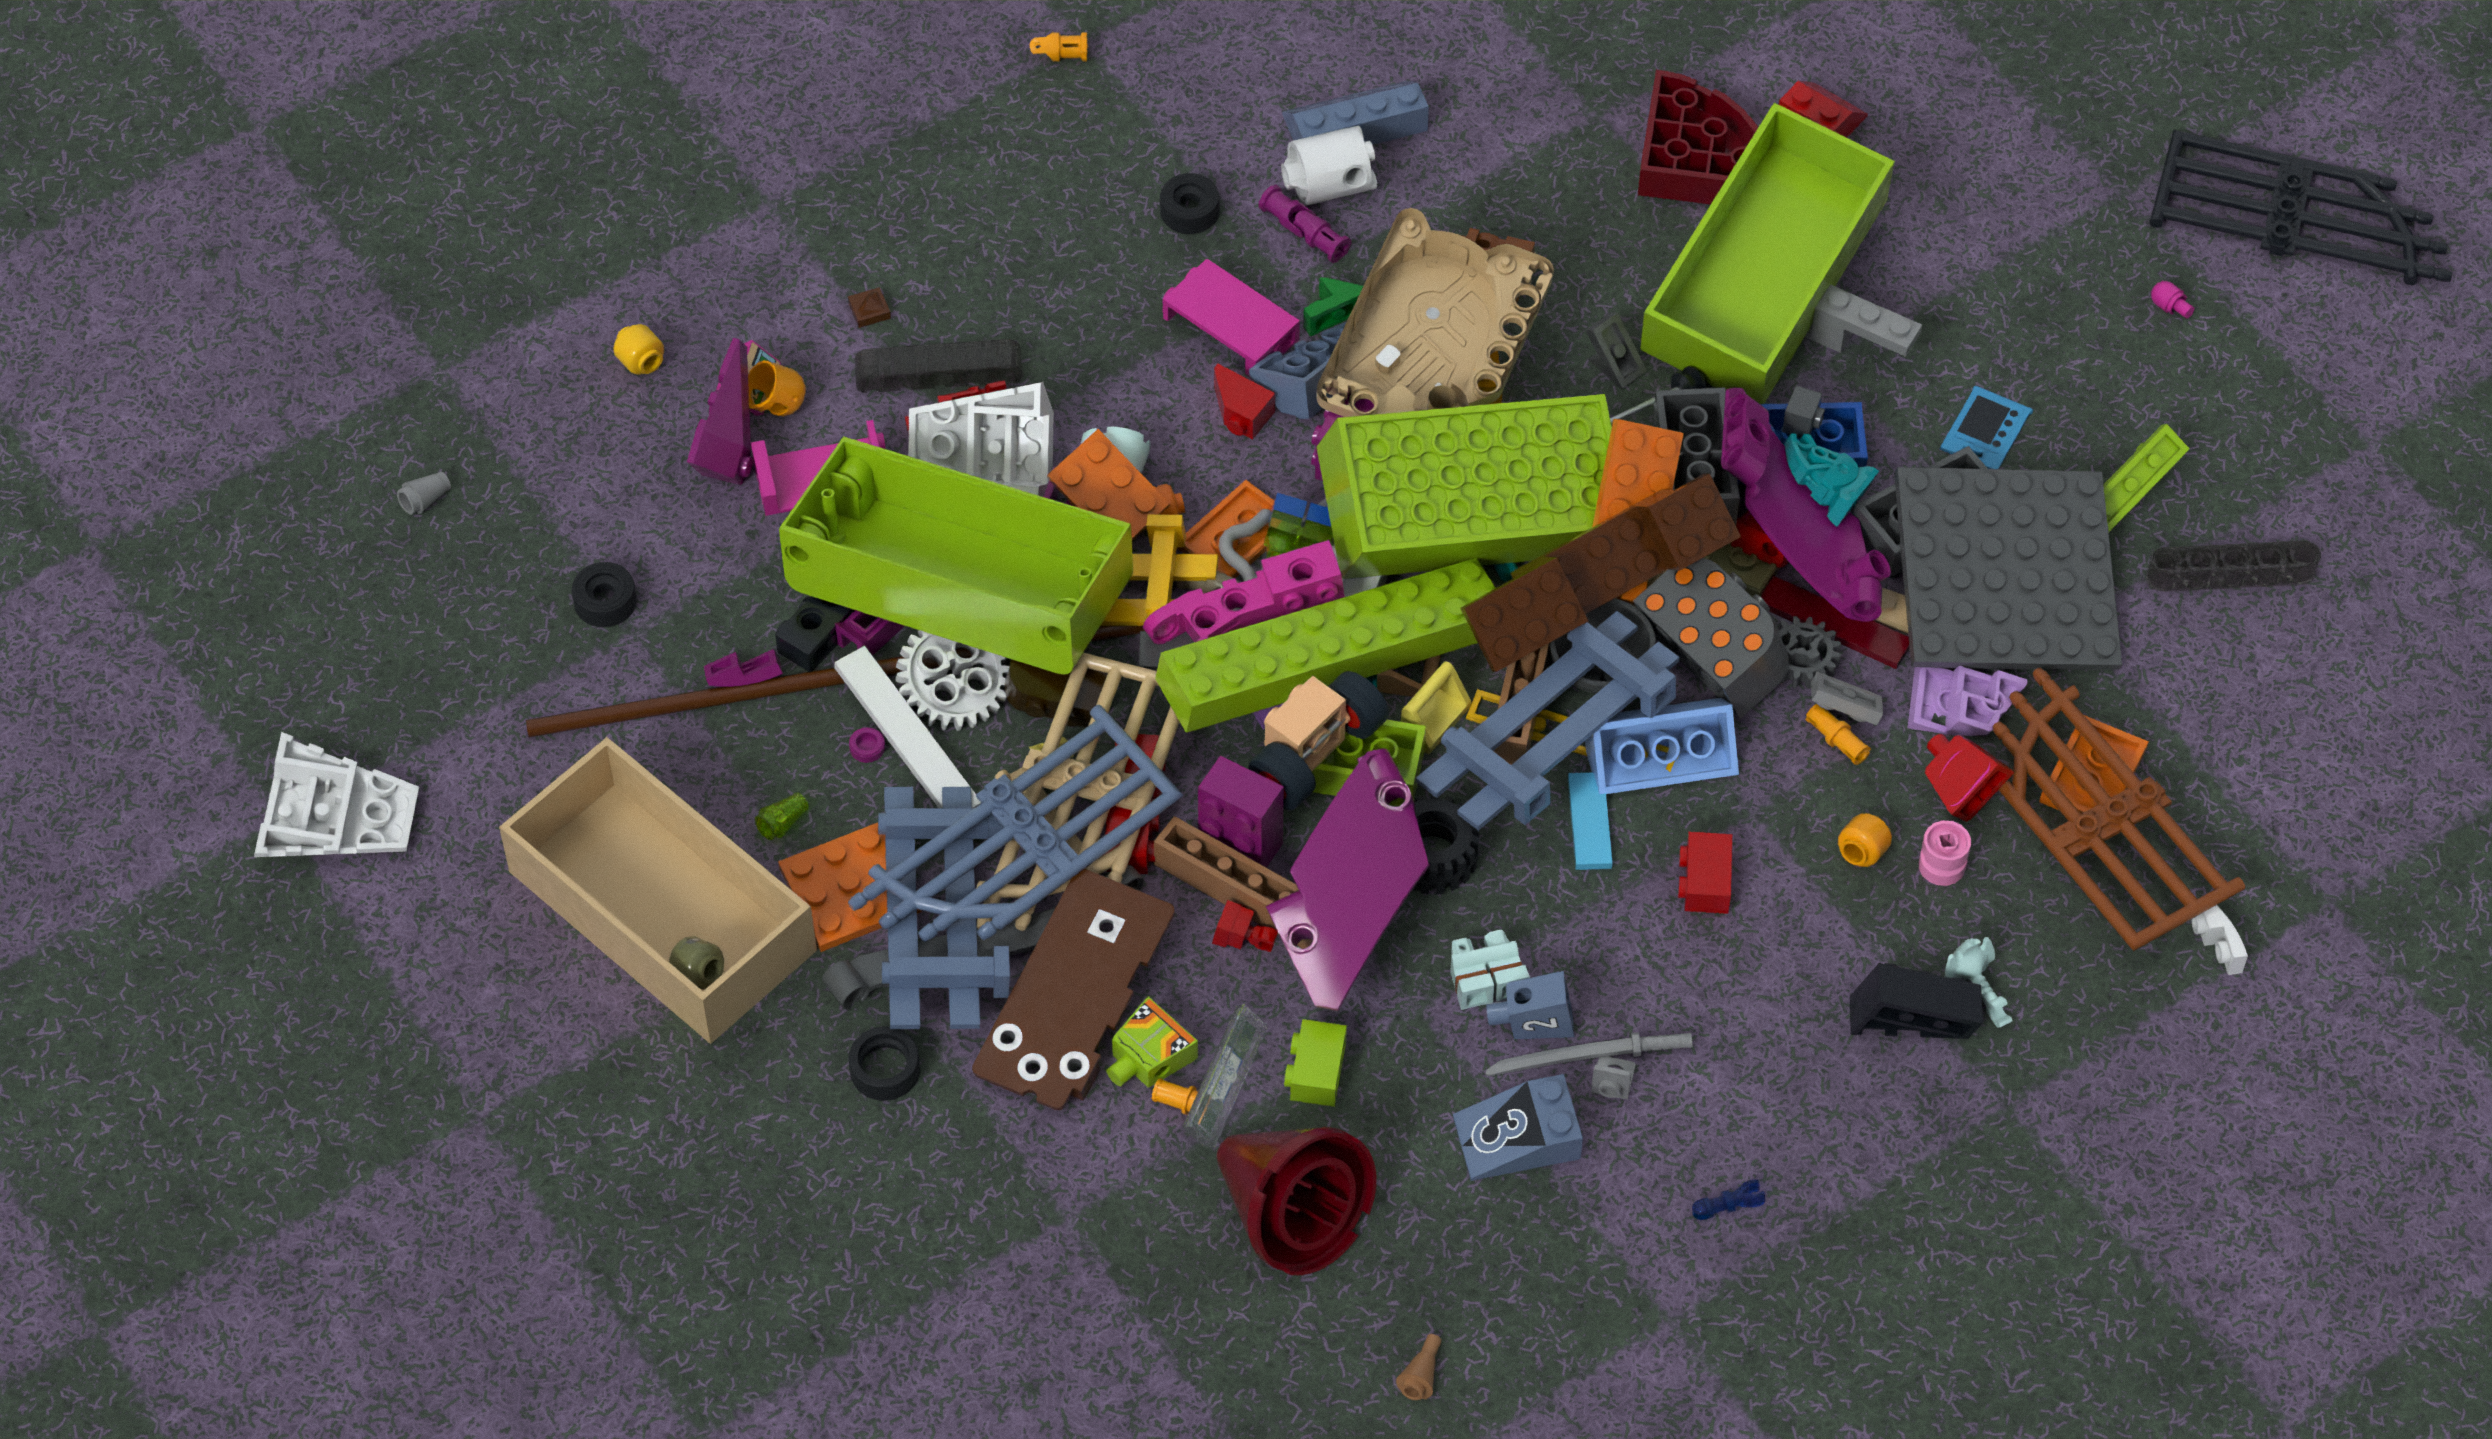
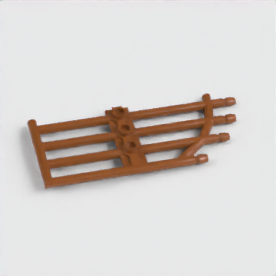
[1992,668,2245,952]

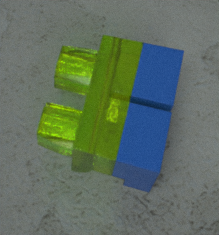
[1263,493,1333,558]

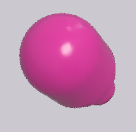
[2151,281,2195,319]

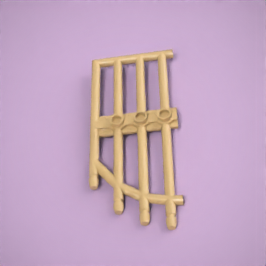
[976,653,1180,931]

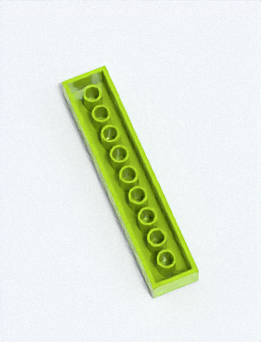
[1155,558,1495,733]

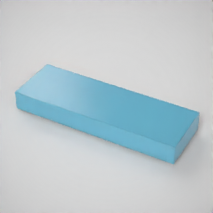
[1568,772,1613,870]

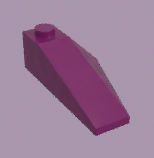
[687,338,753,485]

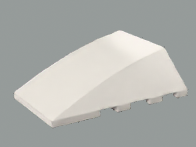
[908,382,1054,497]
[254,732,419,857]

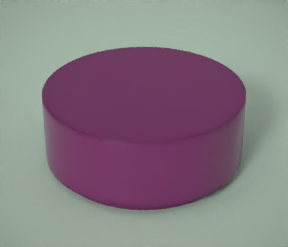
[849,727,885,763]

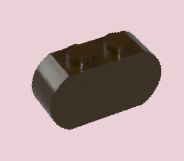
[1004,659,1108,727]

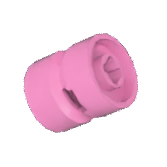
[1919,820,1971,886]

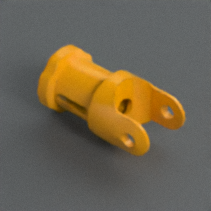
[1030,32,1087,62]

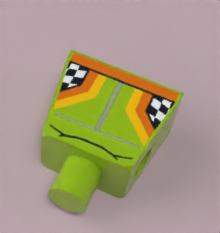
[1106,997,1198,1088]

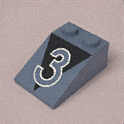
[1453,1074,1583,1181]

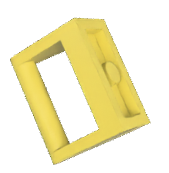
[1401,661,1471,754]

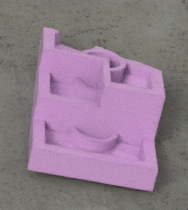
[1908,666,2027,736]

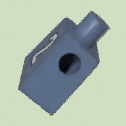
[1486,971,1574,1039]

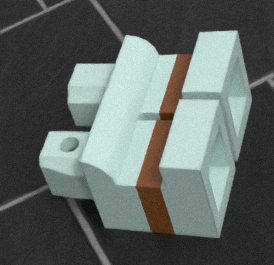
[1450,929,1530,1010]

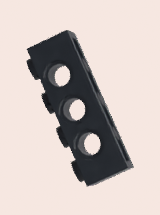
[775,596,856,672]

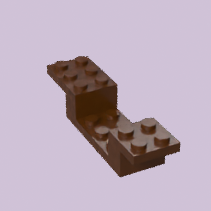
[1460,473,1741,672]

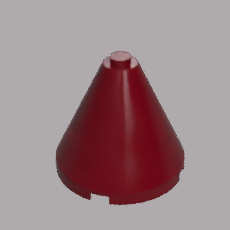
[1217,1127,1377,1276]

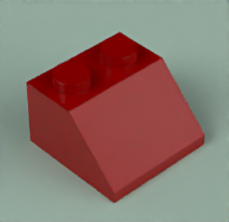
[1779,81,1868,138]

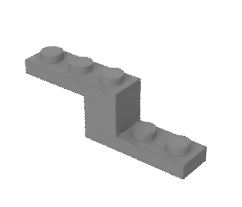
[1805,284,1922,357]

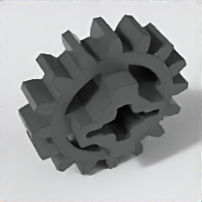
[1777,616,1841,689]

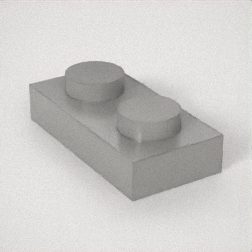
[1811,672,1883,725]

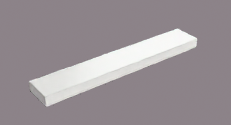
[835,646,981,808]

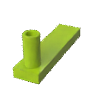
[2103,424,2190,533]

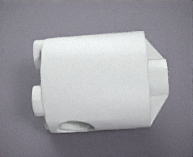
[1281,126,1377,206]

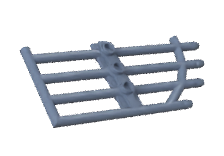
[848,705,1184,942]

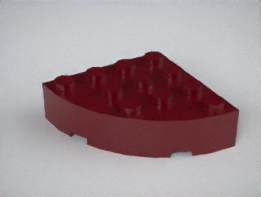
[1638,69,1759,205]

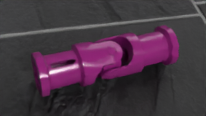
[1258,185,1351,263]

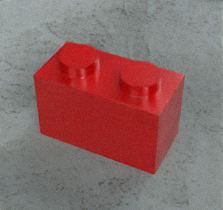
[1678,832,1733,914]

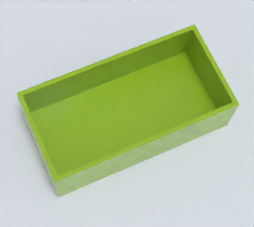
[1640,103,1895,404]
[1317,394,1612,579]

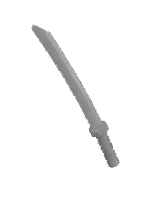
[1485,1032,1692,1077]

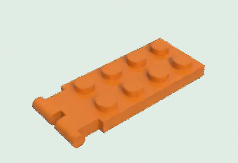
[1592,419,1684,604]

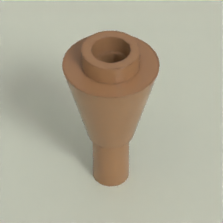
[1396,1334,1442,1400]

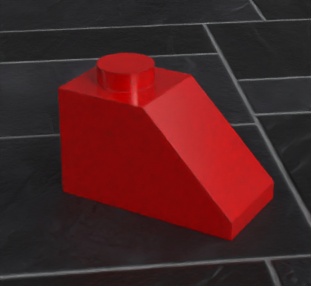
[1214,364,1275,440]

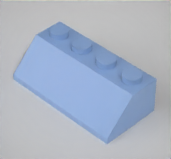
[1585,698,1739,794]

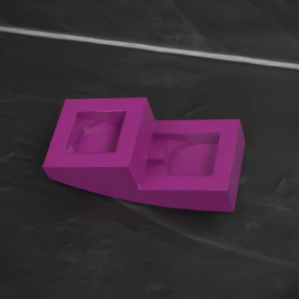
[704,649,783,687]

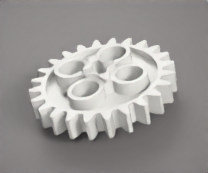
[895,630,1009,731]

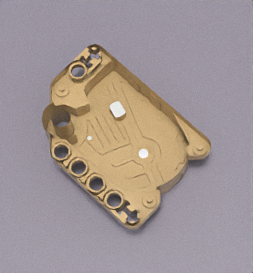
[1316,208,1554,417]

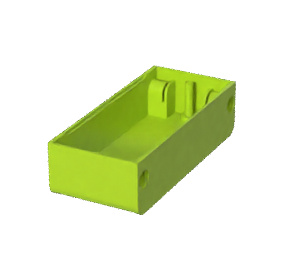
[779,436,1133,675]

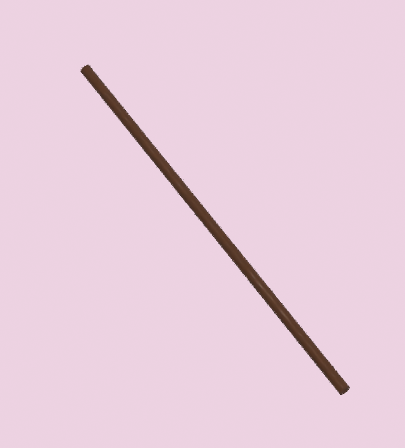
[526,626,1145,737]

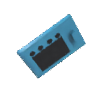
[1940,386,2033,469]

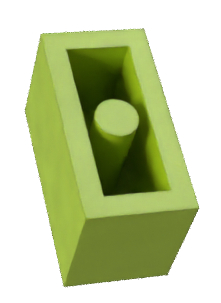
[1284,1019,1347,1107]

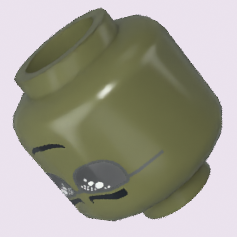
[669,936,724,990]

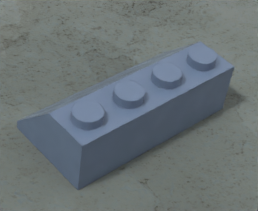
[1282,81,1429,145]

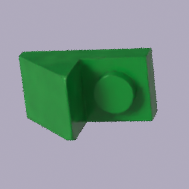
[1303,277,1363,337]

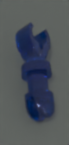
[1692,1179,1766,1221]

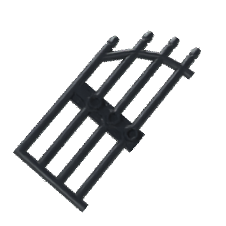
[2149,130,2453,285]

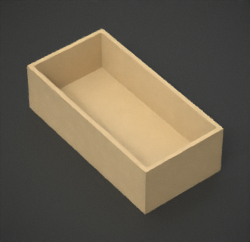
[499,737,817,1044]

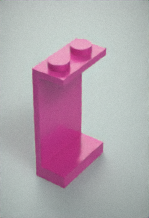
[1162,259,1300,377]
[751,420,886,516]

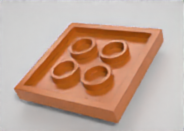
[778,823,922,952]

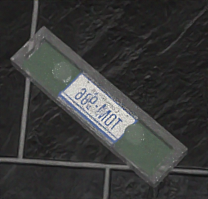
[1182,1004,1268,1148]

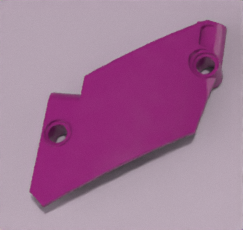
[1721,388,1891,622]
[1266,749,1429,1011]

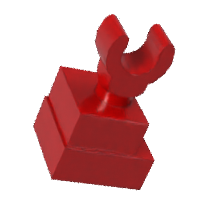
[1212,900,1278,952]

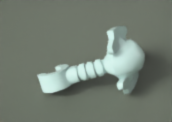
[1945,937,2012,1028]

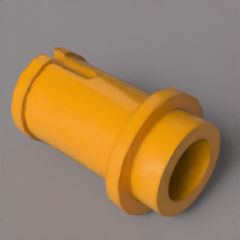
[1152,1078,1201,1115]

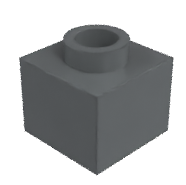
[1782,385,1825,438]

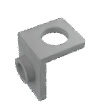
[1591,1056,1635,1100]

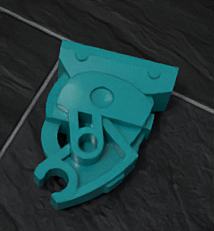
[1785,434,1879,527]

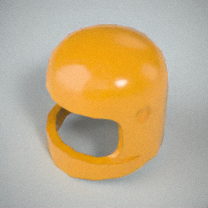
[748,360,806,417]

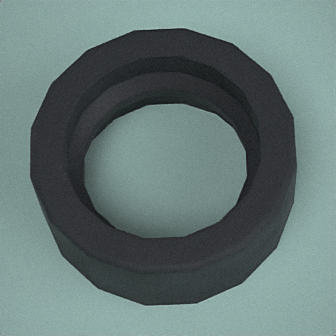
[848,1026,920,1101]

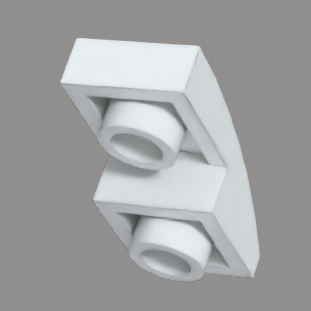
[2191,905,2248,975]

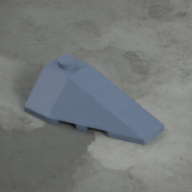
[1249,321,1347,419]

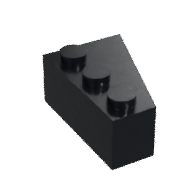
[1850,963,1983,1039]

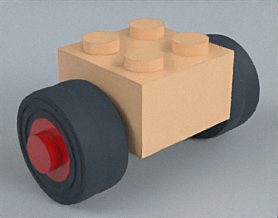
[1248,671,1389,810]

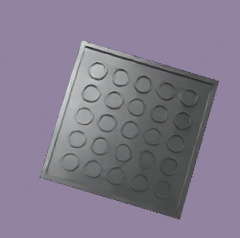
[1894,467,2122,670]

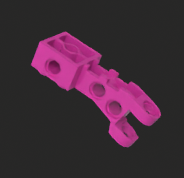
[1143,540,1345,644]

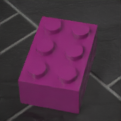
[1198,756,1284,868]

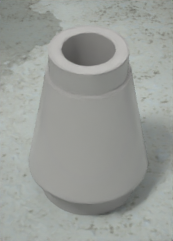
[397,471,451,515]

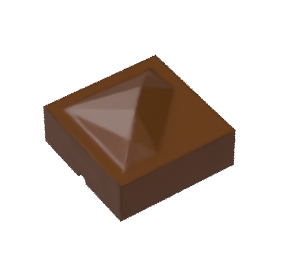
[848,287,891,328]

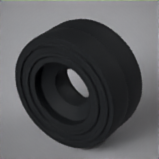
[1160,173,1220,234]
[571,562,637,627]

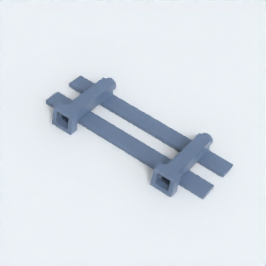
[1416,611,1679,831]
[878,787,1010,1029]

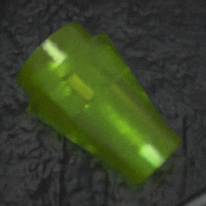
[755,792,809,840]

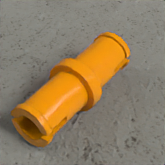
[1805,704,1871,765]

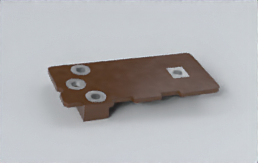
[972,869,1175,1111]

